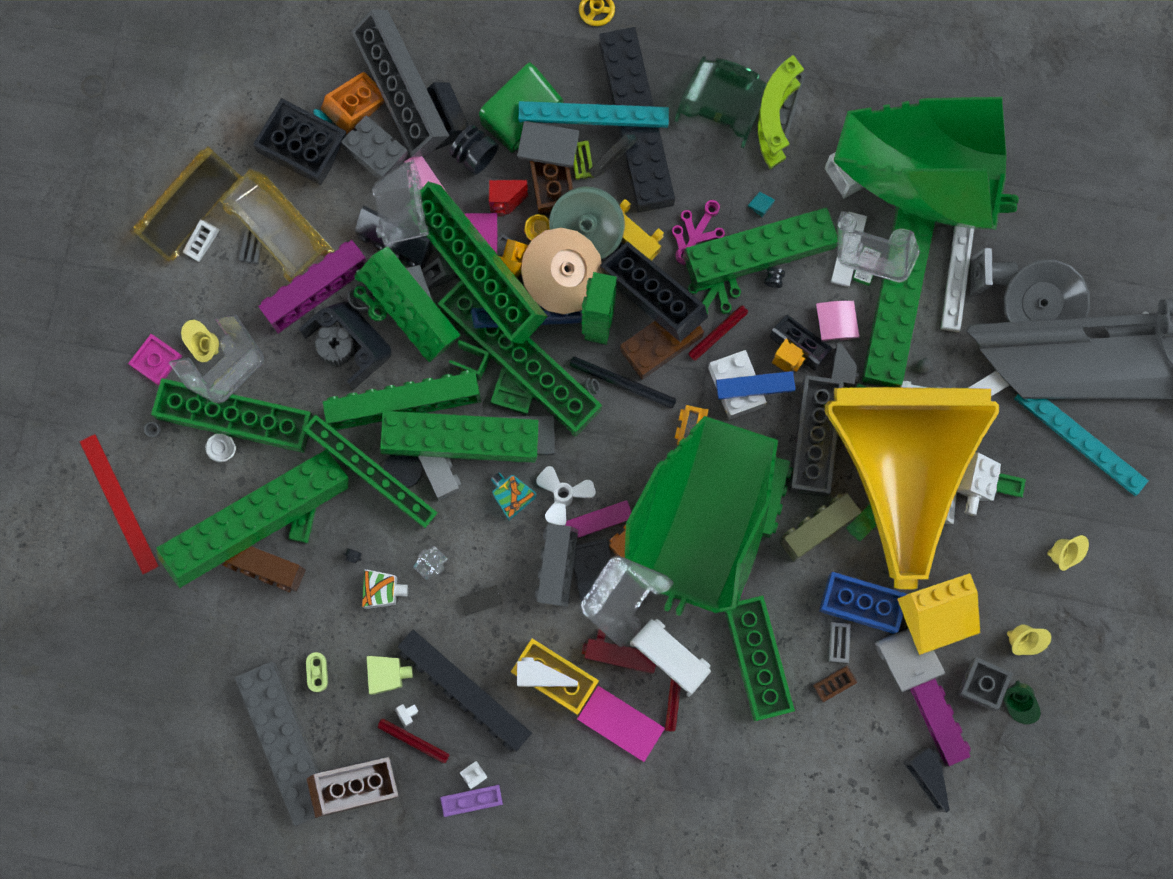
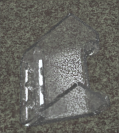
[581,556,674,647]

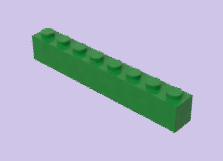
[303,414,438,529]

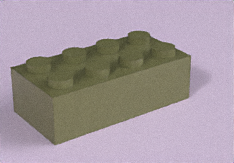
[780,493,861,562]

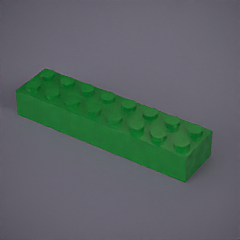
[683,207,840,290]
[322,370,481,431]
[151,378,314,453]
[380,411,539,463]

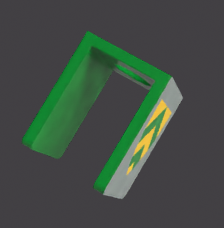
[449,340,491,381]

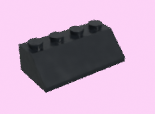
[355,205,433,270]

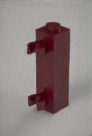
[582,627,656,674]

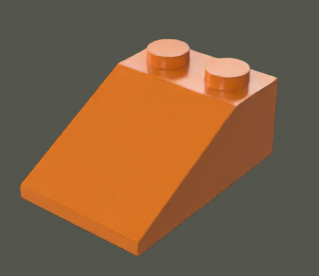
[321,72,385,134]

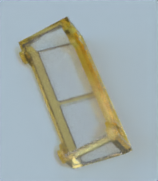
[219,169,335,282]

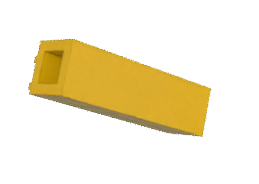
[620,199,664,261]

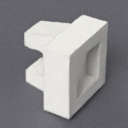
[395,704,418,728]
[460,761,488,789]

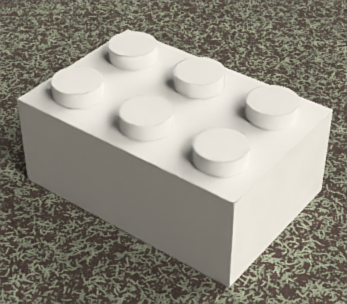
[708,350,767,420]

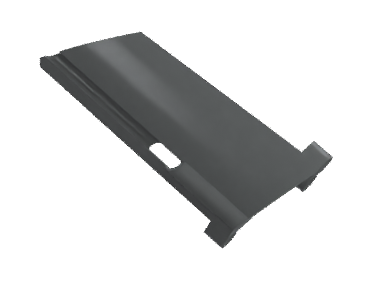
[966,298,1173,399]

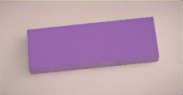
[440,785,503,817]

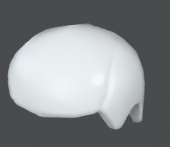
[205,433,236,462]

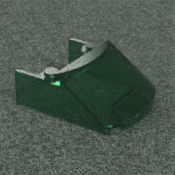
[674,56,768,148]

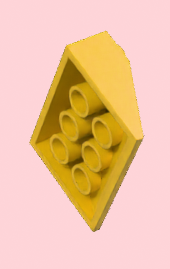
[897,573,980,655]

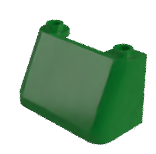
[479,62,564,153]

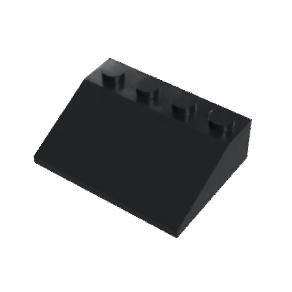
[253,98,346,185]

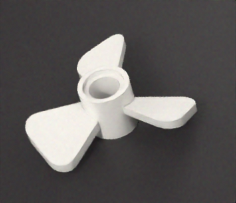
[536,466,596,526]

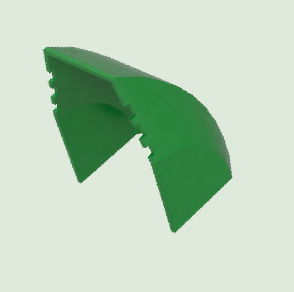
[834,97,1019,230]
[624,416,778,616]

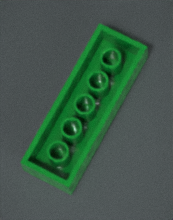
[357,246,460,362]
[582,272,617,345]
[724,595,795,722]

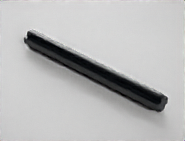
[570,356,676,408]

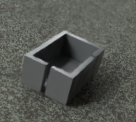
[341,116,410,184]

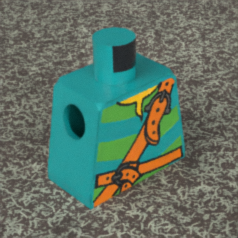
[491,472,537,521]

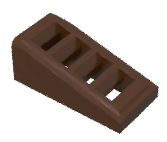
[813,665,858,702]

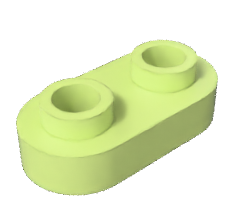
[306,652,328,692]

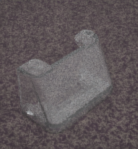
[372,159,429,245]
[837,211,920,282]

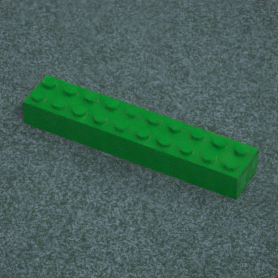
[405,181,548,344]
[861,207,935,387]
[438,280,602,437]
[156,450,348,588]

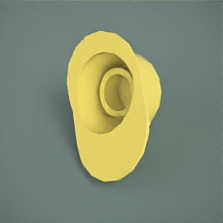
[181,320,219,362]
[1047,535,1089,571]
[1007,624,1051,655]

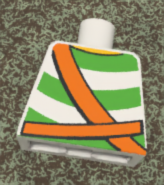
[362,570,408,609]

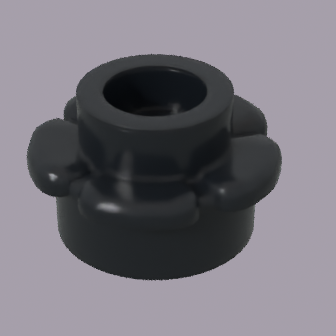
[343,548,362,564]

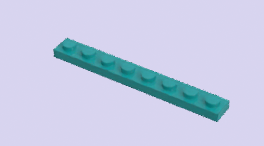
[519,101,669,128]
[1014,394,1149,496]

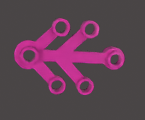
[672,200,725,265]

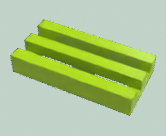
[573,141,594,180]

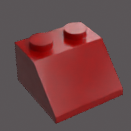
[489,180,528,217]

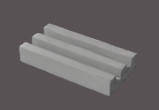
[828,622,851,663]

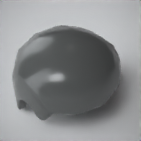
[347,284,375,313]

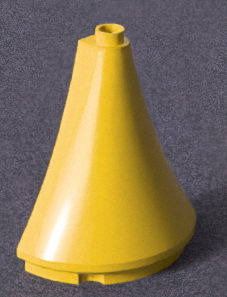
[825,387,999,589]

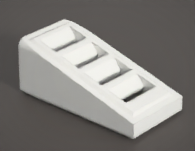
[183,220,220,262]

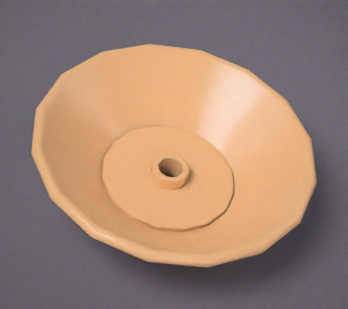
[521,228,603,314]

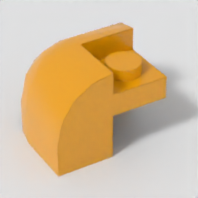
[499,239,529,278]

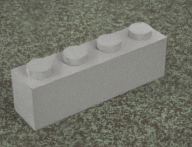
[418,456,461,501]

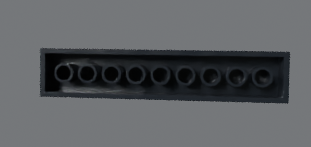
[599,27,675,213]

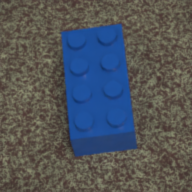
[819,572,908,634]

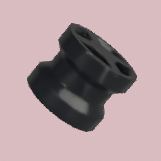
[764,267,786,288]

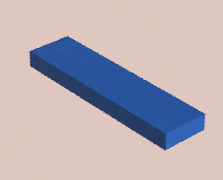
[716,371,795,400]

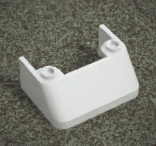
[630,619,711,697]

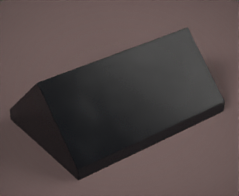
[769,314,832,371]

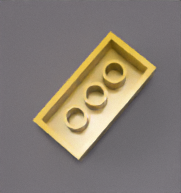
[511,638,599,715]

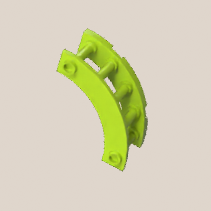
[757,55,804,169]

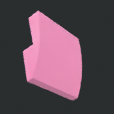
[816,301,859,342]

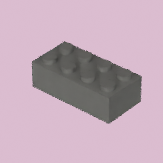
[535,524,578,607]

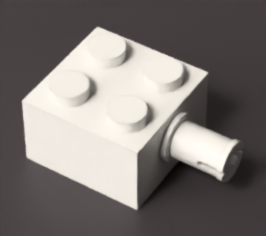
[956,452,1001,516]

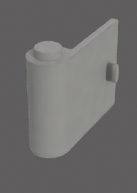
[875,628,945,692]

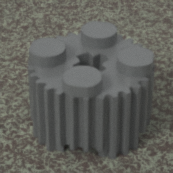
[315,325,356,367]

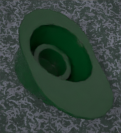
[1003,680,1041,724]

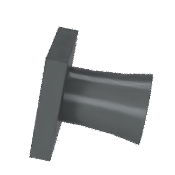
[969,248,1018,295]

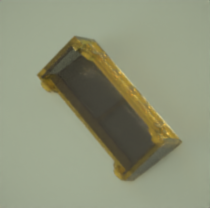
[129,146,242,261]

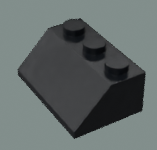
[427,82,469,150]

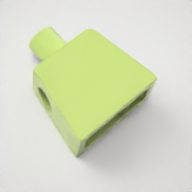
[367,656,413,695]

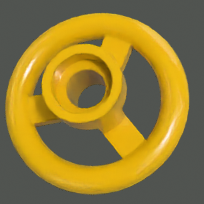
[579,0,615,26]

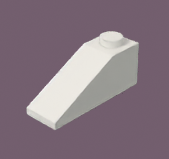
[517,657,578,687]

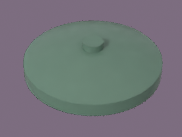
[549,186,625,259]

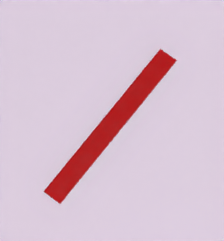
[80,434,159,574]

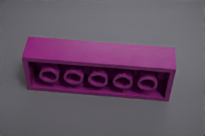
[258,240,367,334]

